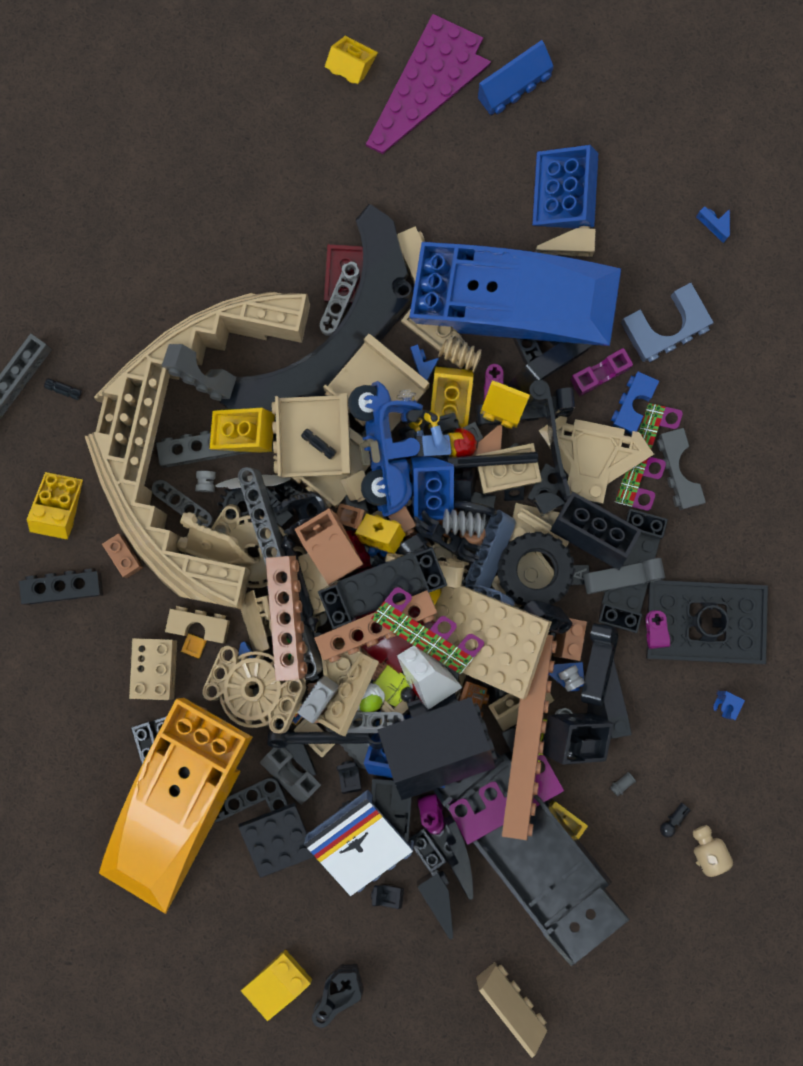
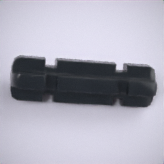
[44,378,82,400]
[301,429,336,459]

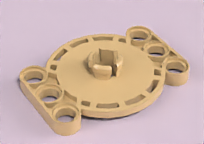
[211,504,307,588]
[203,646,306,734]

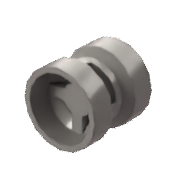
[195,471,216,492]
[558,665,585,692]

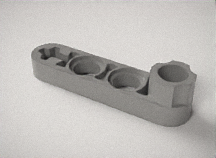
[320,261,360,336]
[347,712,405,733]

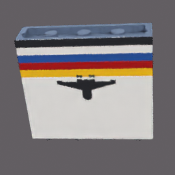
[304,790,414,896]

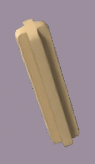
[517,508,569,547]

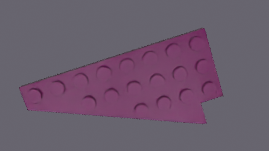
[366,14,491,154]

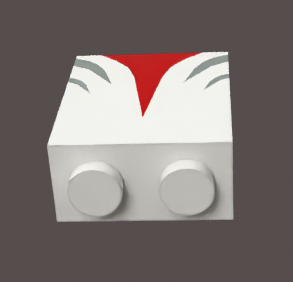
[397,645,462,710]

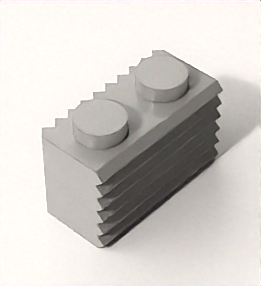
[298,676,339,724]

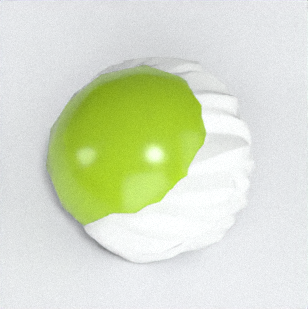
[357,683,385,712]

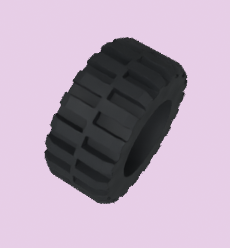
[497,532,575,607]

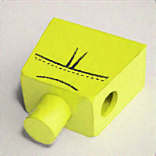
[372,665,410,707]

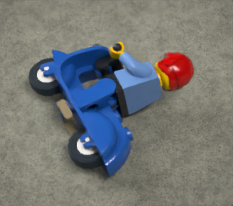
[348,381,477,517]

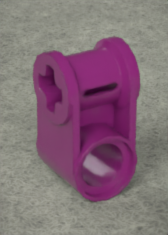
[484,364,503,401]
[645,610,670,649]
[418,793,444,835]

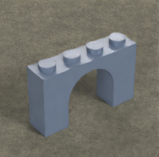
[621,283,714,363]

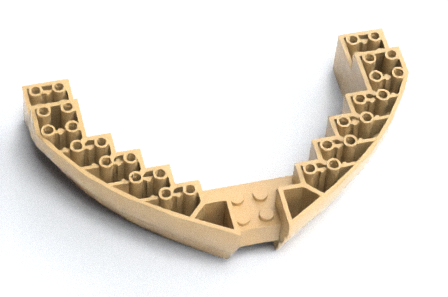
[85,292,310,610]

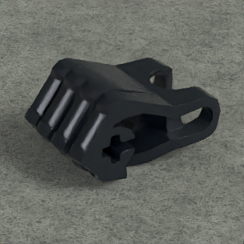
[312,964,364,1028]

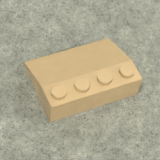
[476,962,547,1058]

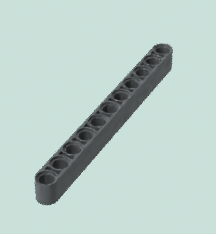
[238,467,323,678]

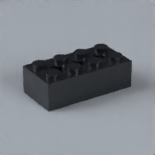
[550,492,642,570]

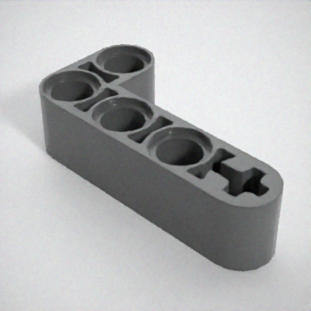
[583,558,666,594]

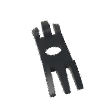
[414,510,481,563]

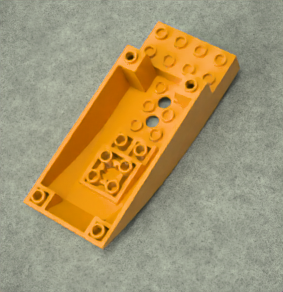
[99,698,252,914]

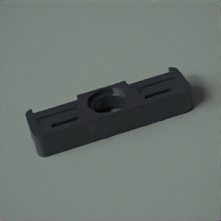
[398,413,460,440]

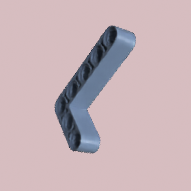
[465,510,516,606]

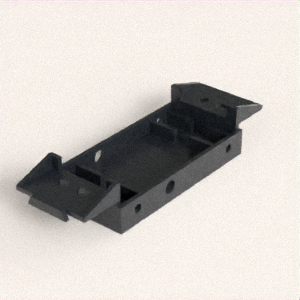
[433,750,630,966]

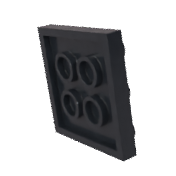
[238,803,315,878]

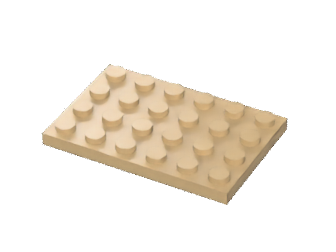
[433,585,552,699]

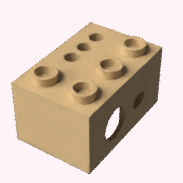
[129,638,177,700]

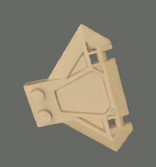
[539,416,654,504]

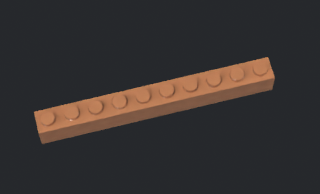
[502,635,557,840]

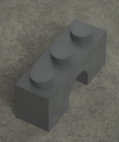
[259,747,321,805]

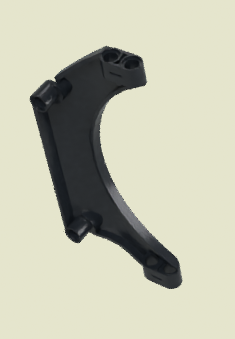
[219,204,414,412]

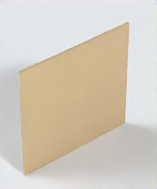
[242,590,269,652]

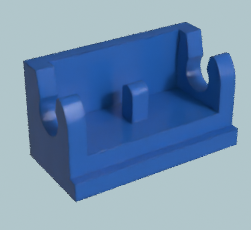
[713,691,745,720]

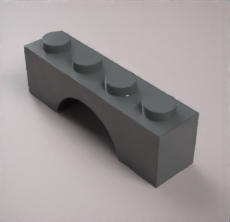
[162,344,236,401]
[657,428,706,511]

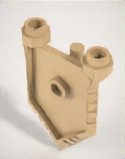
[177,512,255,565]

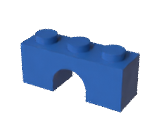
[611,372,659,436]

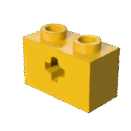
[355,514,406,554]

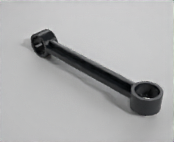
[267,726,383,749]

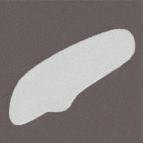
[215,475,291,489]

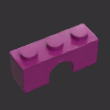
[570,348,633,397]

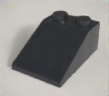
[417,869,453,939]

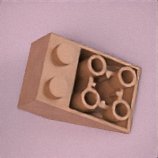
[295,508,364,585]

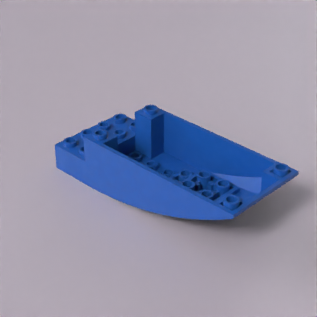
[409,242,621,346]

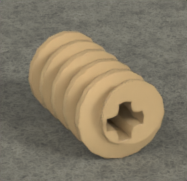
[438,336,482,373]

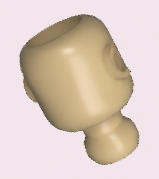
[693,825,733,877]

